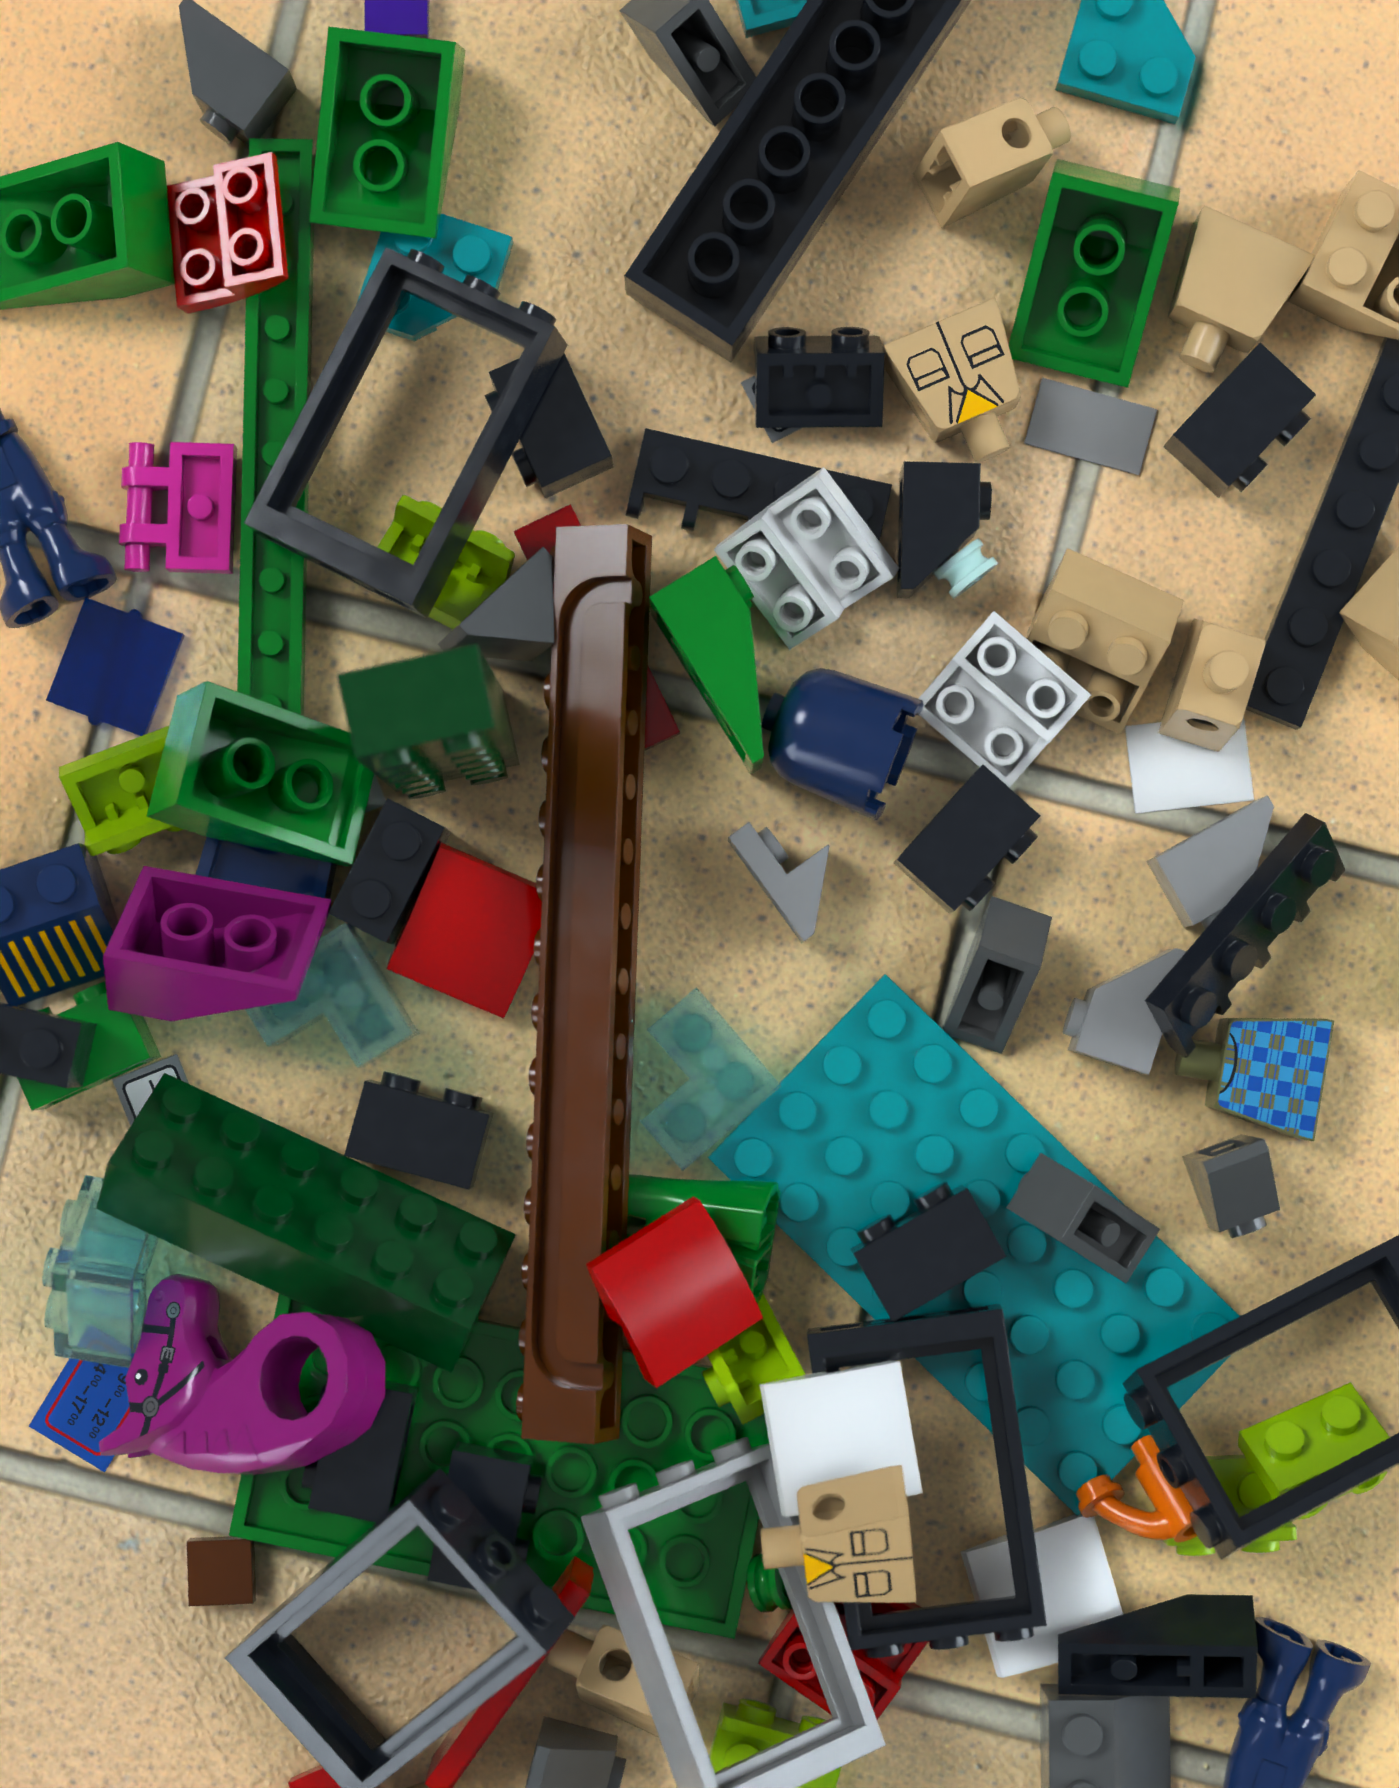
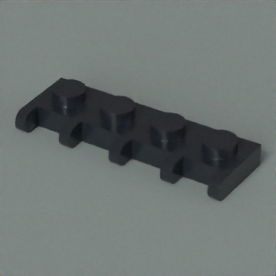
[626,428,892,540]
[1145,813,1345,1058]

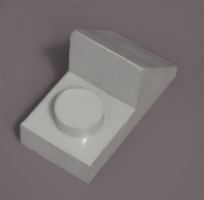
[728,822,829,943]

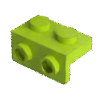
[377,495,515,629]
[59,726,184,856]
[701,1293,806,1424]
[1238,1382,1390,1519]

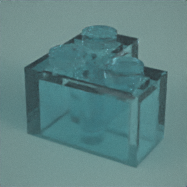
[245,923,420,1068]
[640,987,781,1171]
[42,1175,159,1368]

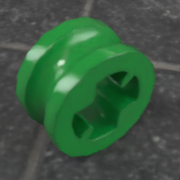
[747,1553,793,1612]

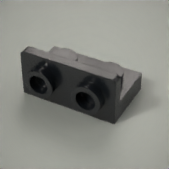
[754,327,885,428]

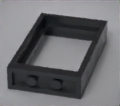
[244,247,568,618]
[1122,1235,1399,1559]
[807,1304,1047,1658]
[225,1468,575,1788]

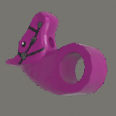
[99,1274,385,1475]

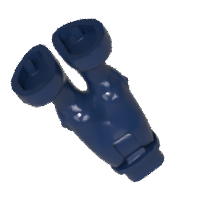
[0,409,117,628]
[1223,1617,1371,1788]

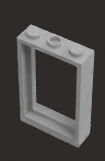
[581,1437,886,1788]

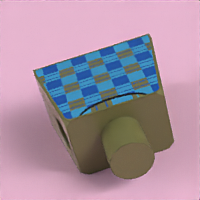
[1175,1018,1334,1141]

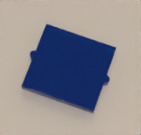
[46,597,185,736]

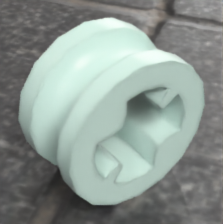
[934,538,998,599]

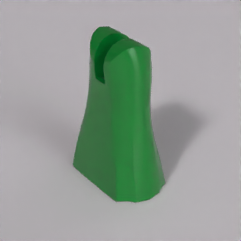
[627,1174,780,1305]

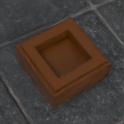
[187,1536,256,1606]

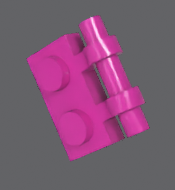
[119,442,237,574]

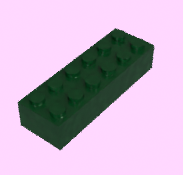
[337,644,520,799]
[96,1073,516,1373]

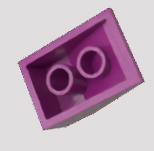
[103,866,331,1021]

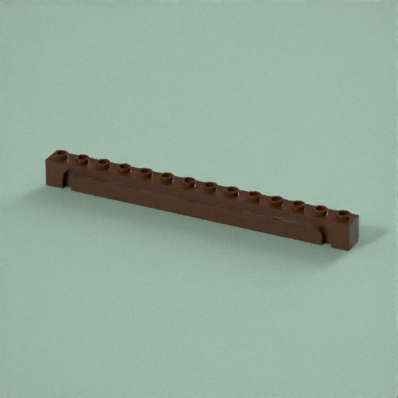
[516,524,652,1444]

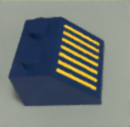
[0,843,118,1006]

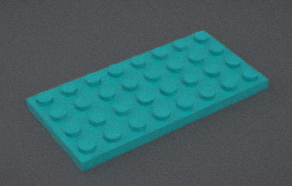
[708,974,1240,1516]

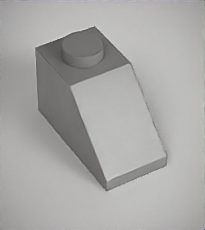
[1146,795,1274,929]
[1063,948,1186,1075]

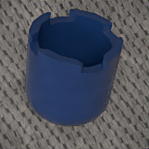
[761,668,924,820]

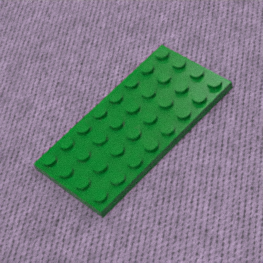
[229,1293,769,1639]

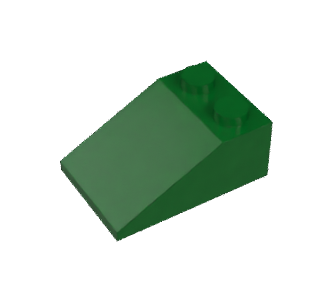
[309,26,465,239]
[0,142,175,310]
[1009,159,1180,388]
[649,556,764,775]
[146,681,374,867]

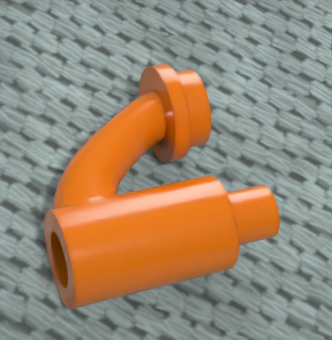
[1076,1435,1197,1542]

